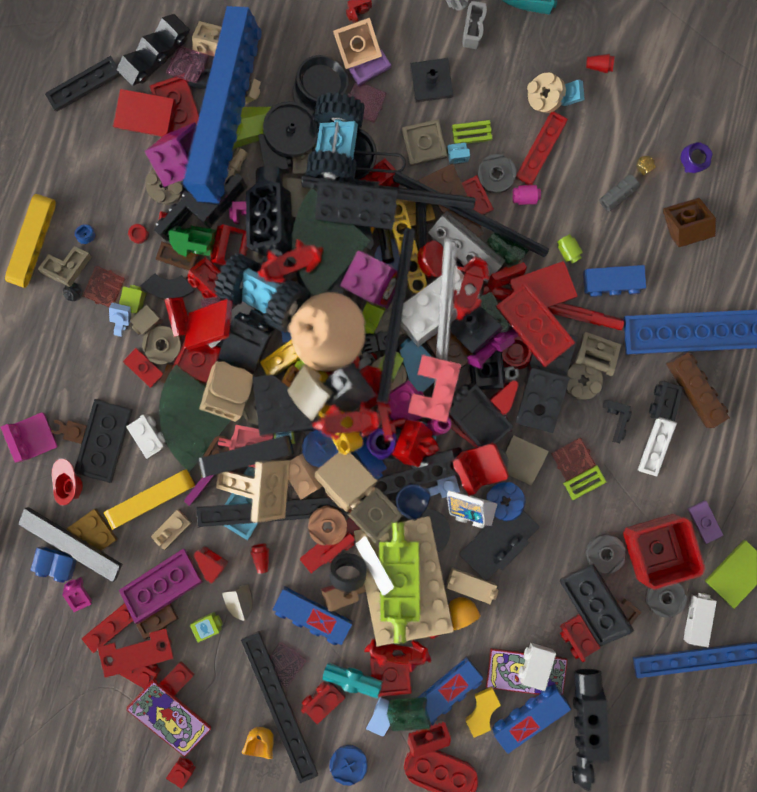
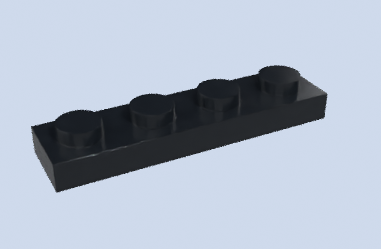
[45,56,121,112]

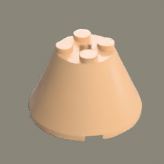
[289,292,365,371]

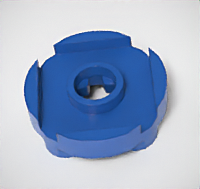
[487,482,526,521]

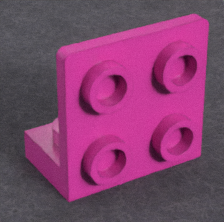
[0,412,58,463]

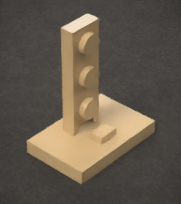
[216,459,290,523]

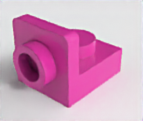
[229,201,246,224]
[63,577,92,612]

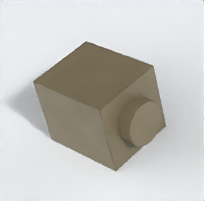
[130,305,163,335]

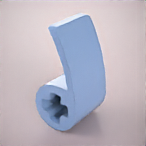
[366,697,398,736]

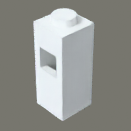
[683,593,717,647]

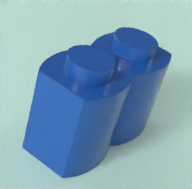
[31,546,77,583]

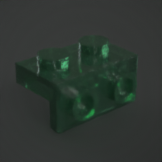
[387,697,431,732]

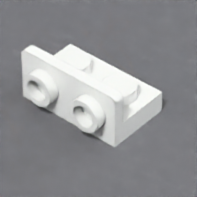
[126,414,167,459]

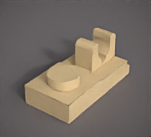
[151,509,192,550]

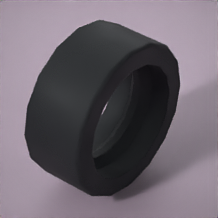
[329,553,367,592]

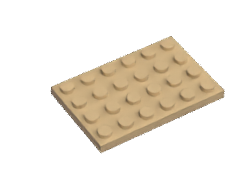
[354,516,454,646]

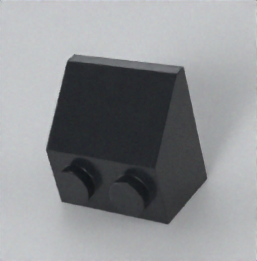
[322,362,376,413]

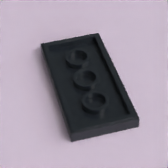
[74,399,133,483]
[560,563,634,647]

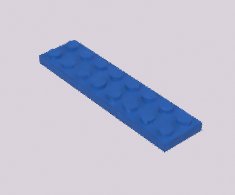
[624,310,757,355]

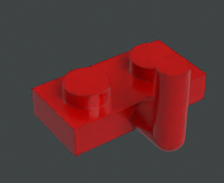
[377,400,405,442]

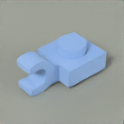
[109,303,131,337]
[426,475,460,498]

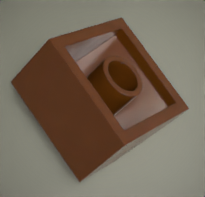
[663,198,716,247]

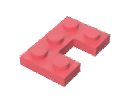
[408,355,461,422]

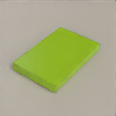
[705,540,757,609]

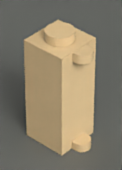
[446,567,498,604]

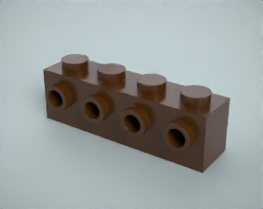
[666,352,730,428]

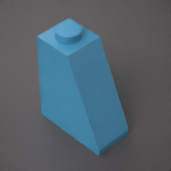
[400,338,434,395]

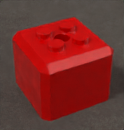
[623,514,705,590]

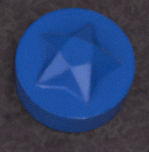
[75,224,95,244]

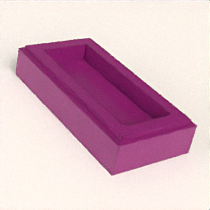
[184,474,217,506]

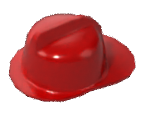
[52,459,83,505]

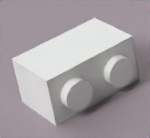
[518,643,556,691]

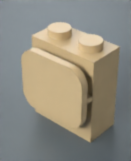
[199,361,253,422]
[315,452,377,512]

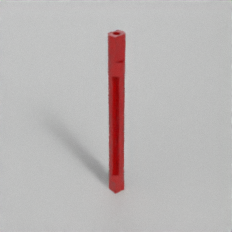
[482,284,624,330]

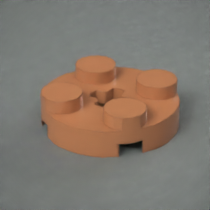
[308,505,347,545]

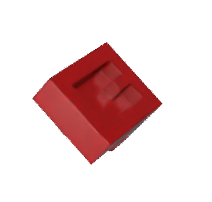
[346,0,372,23]
[166,757,196,789]

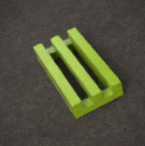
[452,120,493,144]
[563,465,607,500]

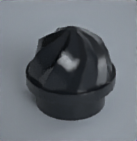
[63,282,83,302]

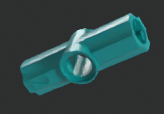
[322,663,383,698]

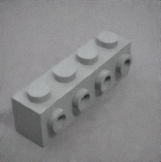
[428,211,505,282]

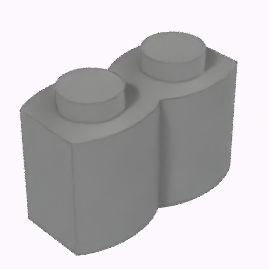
[462,1,487,49]

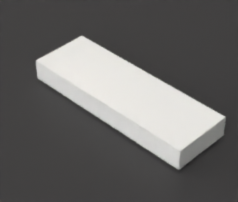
[638,417,677,476]

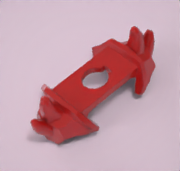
[258,240,323,283]
[452,257,490,320]
[313,402,381,439]
[364,639,432,672]

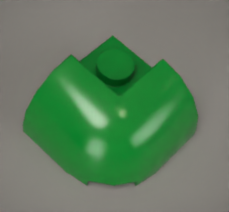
[169,225,216,257]

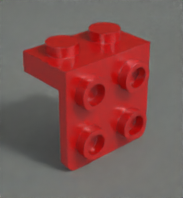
[453,443,509,496]

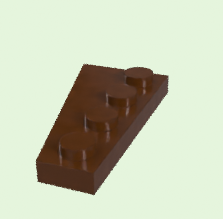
[417,163,484,237]

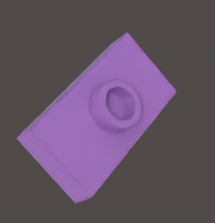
[349,49,391,86]
[688,500,723,544]

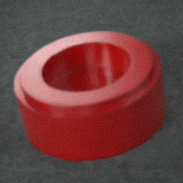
[128,224,148,244]

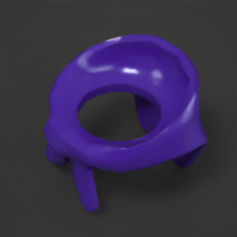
[680,142,713,173]
[367,428,398,460]

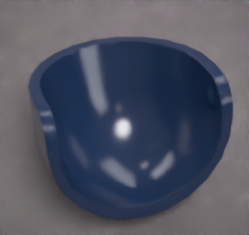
[396,484,431,521]

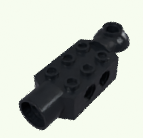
[246,166,292,283]
[572,669,610,791]

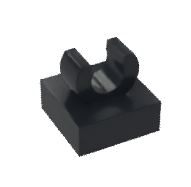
[361,333,378,354]

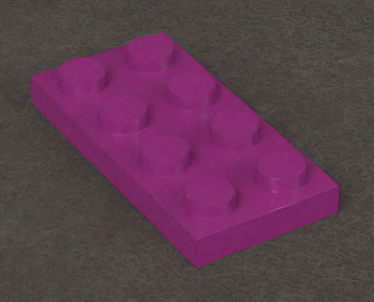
[119,549,203,624]

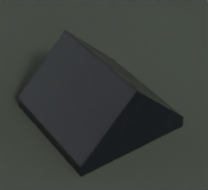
[469,350,505,390]

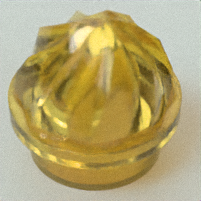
[636,156,657,176]

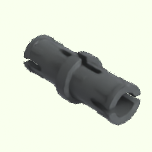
[504,367,519,382]

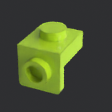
[362,301,386,334]

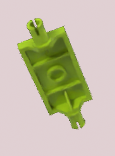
[379,522,420,643]

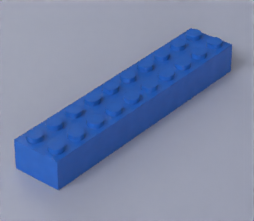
[183,6,262,203]

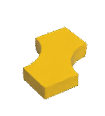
[465,687,501,738]

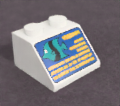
[447,491,497,528]

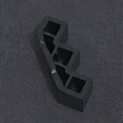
[117,14,190,86]

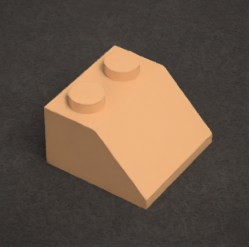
[333,18,382,69]
[288,454,322,499]

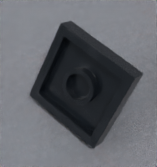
[410,58,453,103]
[450,306,503,355]

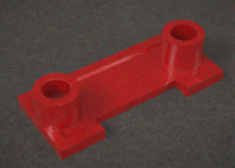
[98,628,174,678]

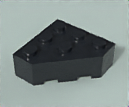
[253,375,318,437]

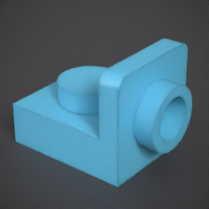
[561,80,585,106]
[447,143,470,165]

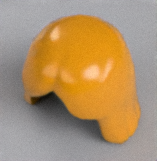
[242,727,274,759]

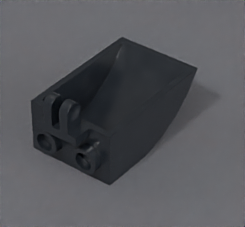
[219,309,274,376]
[448,383,513,447]

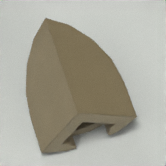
[222,584,253,620]

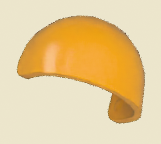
[448,597,481,630]

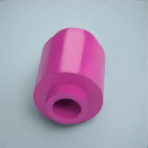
[513,185,541,205]
[427,417,451,436]

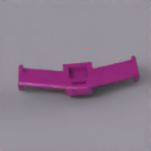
[467,329,518,368]

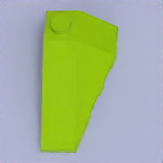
[233,107,272,149]

